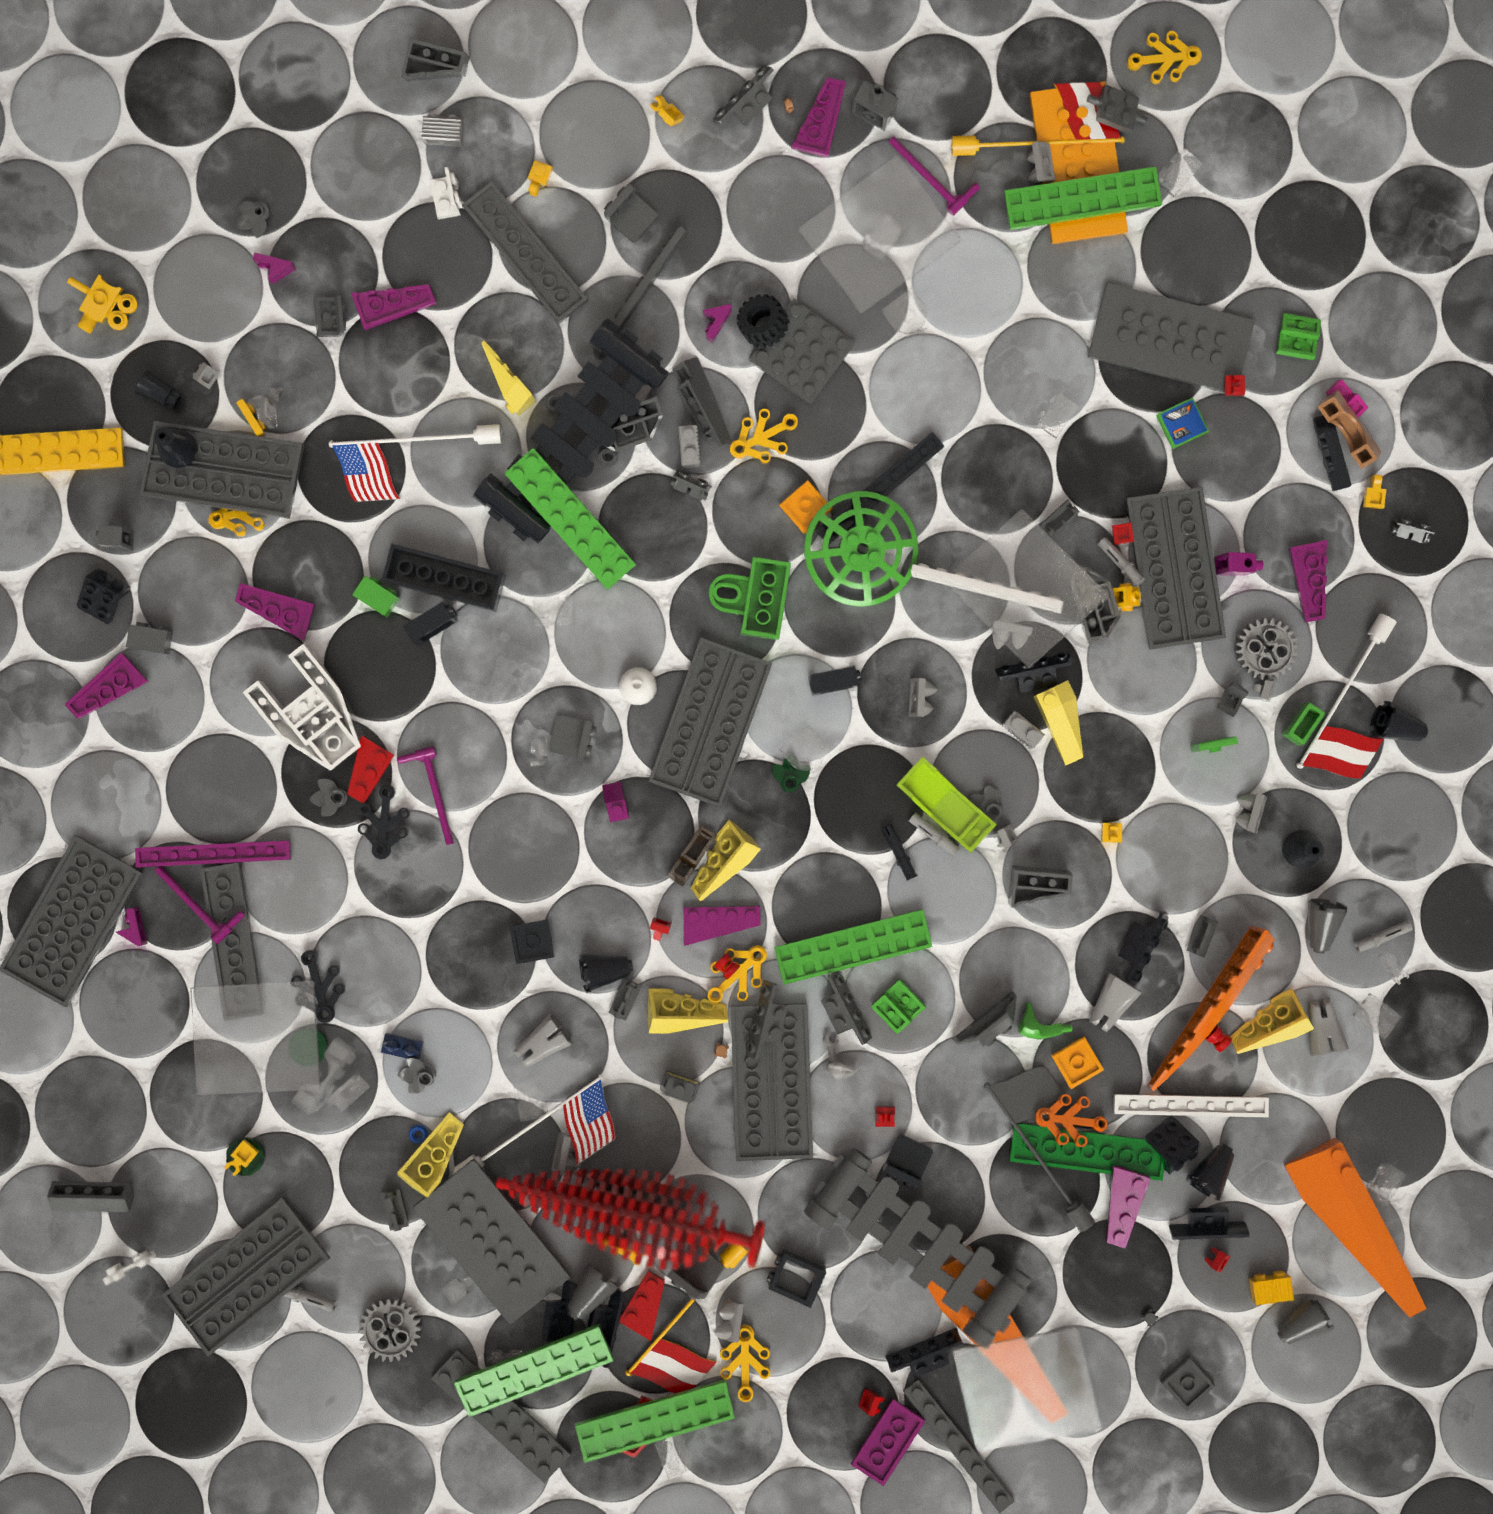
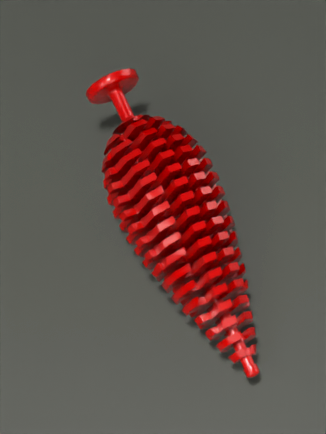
[496,1169,765,1270]

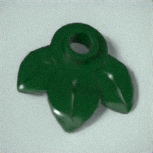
[772,754,810,792]

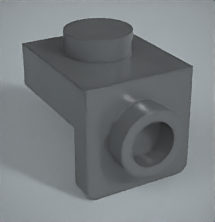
[1217,683,1249,717]

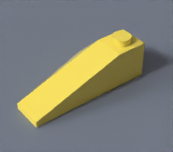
[481,340,536,416]
[647,988,728,1034]

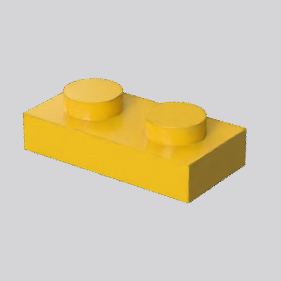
[236,398,265,437]

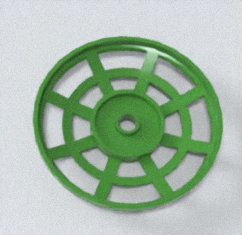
[804,491,918,606]

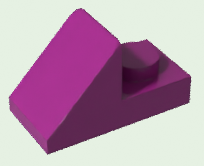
[253,252,296,284]
[703,304,732,343]
[602,781,629,823]
[116,907,147,946]

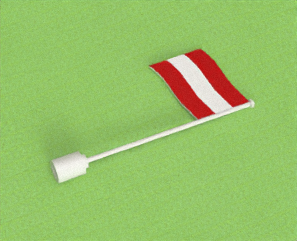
[1296,613,1397,778]

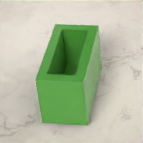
[352,576,400,618]
[1282,702,1325,746]

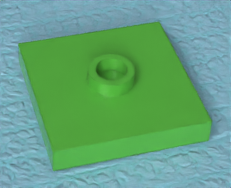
[1190,736,1238,753]

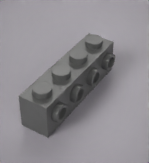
[47,1181,134,1212]

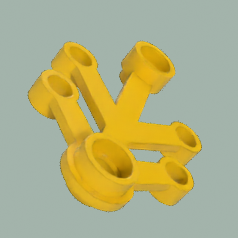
[1127,31,1202,84]
[730,409,798,464]
[208,508,265,536]
[708,945,767,1003]
[720,1324,770,1402]

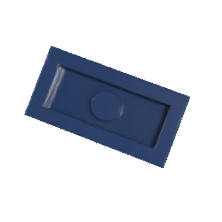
[381,1033,424,1059]

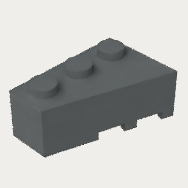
[401,38,470,81]
[1008,865,1073,908]

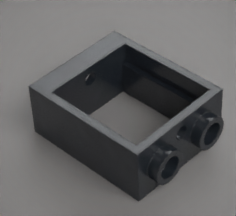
[402,602,458,646]
[808,666,861,696]
[766,1249,827,1308]

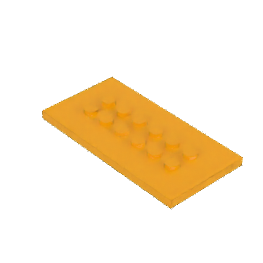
[1029,81,1128,244]

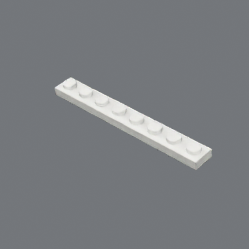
[911,563,1063,613]
[1113,1094,1269,1117]

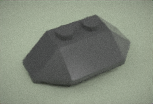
[598,396,663,452]
[1067,566,1121,644]
[952,991,1017,1047]

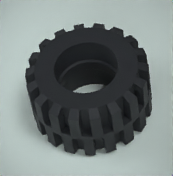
[736,294,789,348]

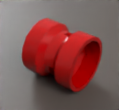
[714,953,740,980]
[1205,1025,1232,1053]

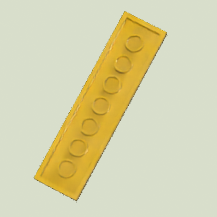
[0,428,125,475]

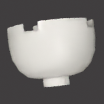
[619,667,657,705]

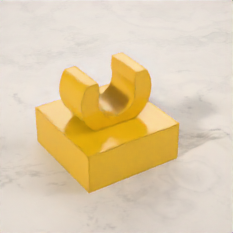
[1101,823,1122,843]

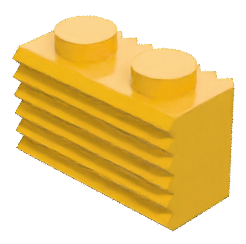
[1249,1271,1294,1305]

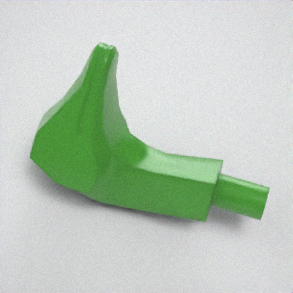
[1018,1002,1072,1040]

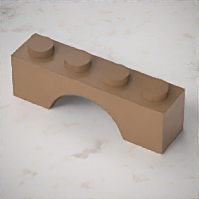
[1318,390,1381,469]

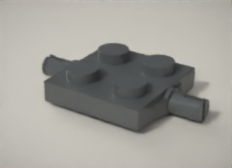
[1086,84,1148,134]

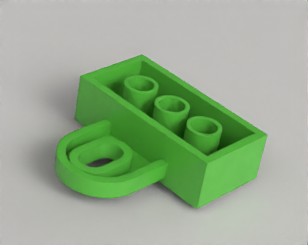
[709,557,791,641]

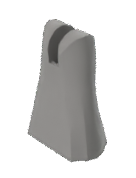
[1089,972,1142,1032]
[1308,998,1349,1056]
[513,1013,573,1068]

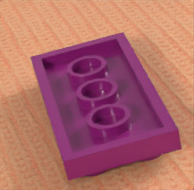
[851,1398,925,1486]

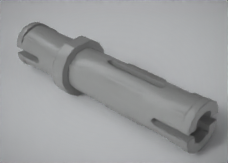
[1098,537,1145,587]
[909,812,961,857]
[1354,920,1413,953]
[279,1287,337,1312]

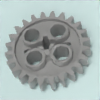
[1235,618,1299,680]
[358,1297,422,1362]

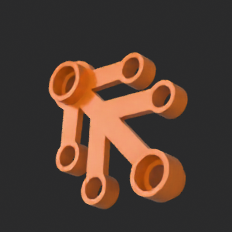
[1035,1094,1108,1147]

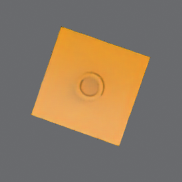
[779,480,833,534]
[1051,1036,1104,1089]

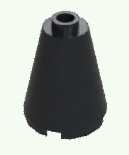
[154,427,198,468]
[1371,701,1428,741]
[1282,830,1324,868]
[579,955,633,994]
[1186,1144,1235,1200]

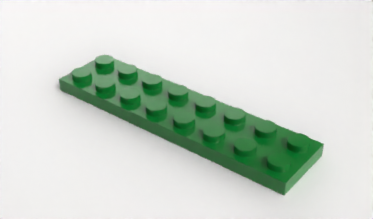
[1009,1123,1165,1181]

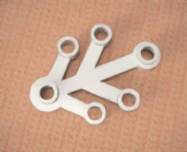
[103,1250,157,1285]

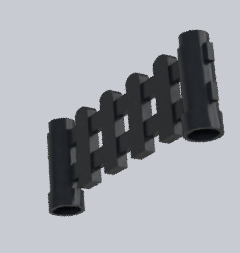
[473,319,669,544]

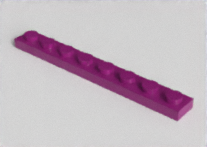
[135,840,291,867]

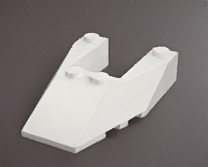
[243,644,361,771]

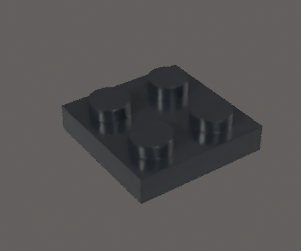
[509,919,555,964]

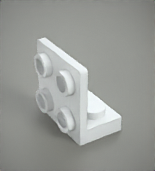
[430,167,463,220]

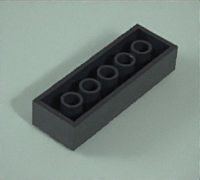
[381,543,506,612]

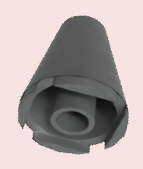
[1308,898,1348,954]
[567,1264,619,1320]
[1277,1294,1334,1344]

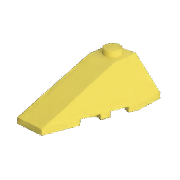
[1033,680,1083,766]
[691,820,761,901]
[1230,989,1314,1054]
[397,1112,464,1198]

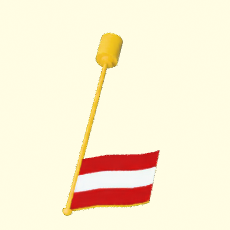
[951,82,1125,156]
[625,1244,748,1394]

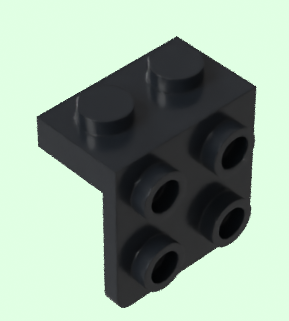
[77,568,131,624]
[1145,1116,1199,1175]
[883,1134,933,1189]

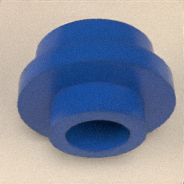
[409,1124,428,1144]

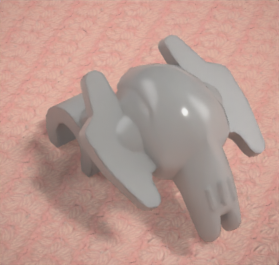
[823,1032,858,1080]

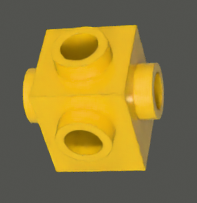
[1112,583,1141,611]

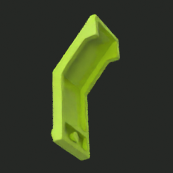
[897,756,997,853]

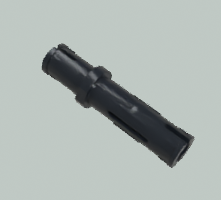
[881,824,918,881]

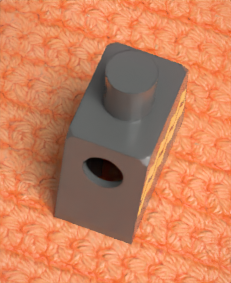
[660,1070,701,1103]

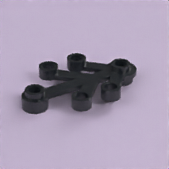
[357,785,410,859]
[291,950,345,1023]

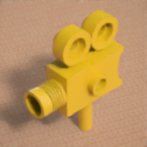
[67,275,138,334]

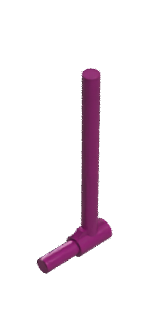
[889,137,980,216]
[397,746,454,845]
[155,866,245,944]

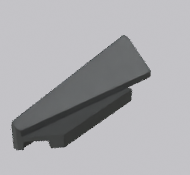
[672,357,731,446]

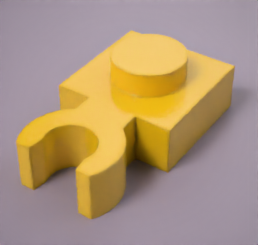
[225,1139,260,1176]

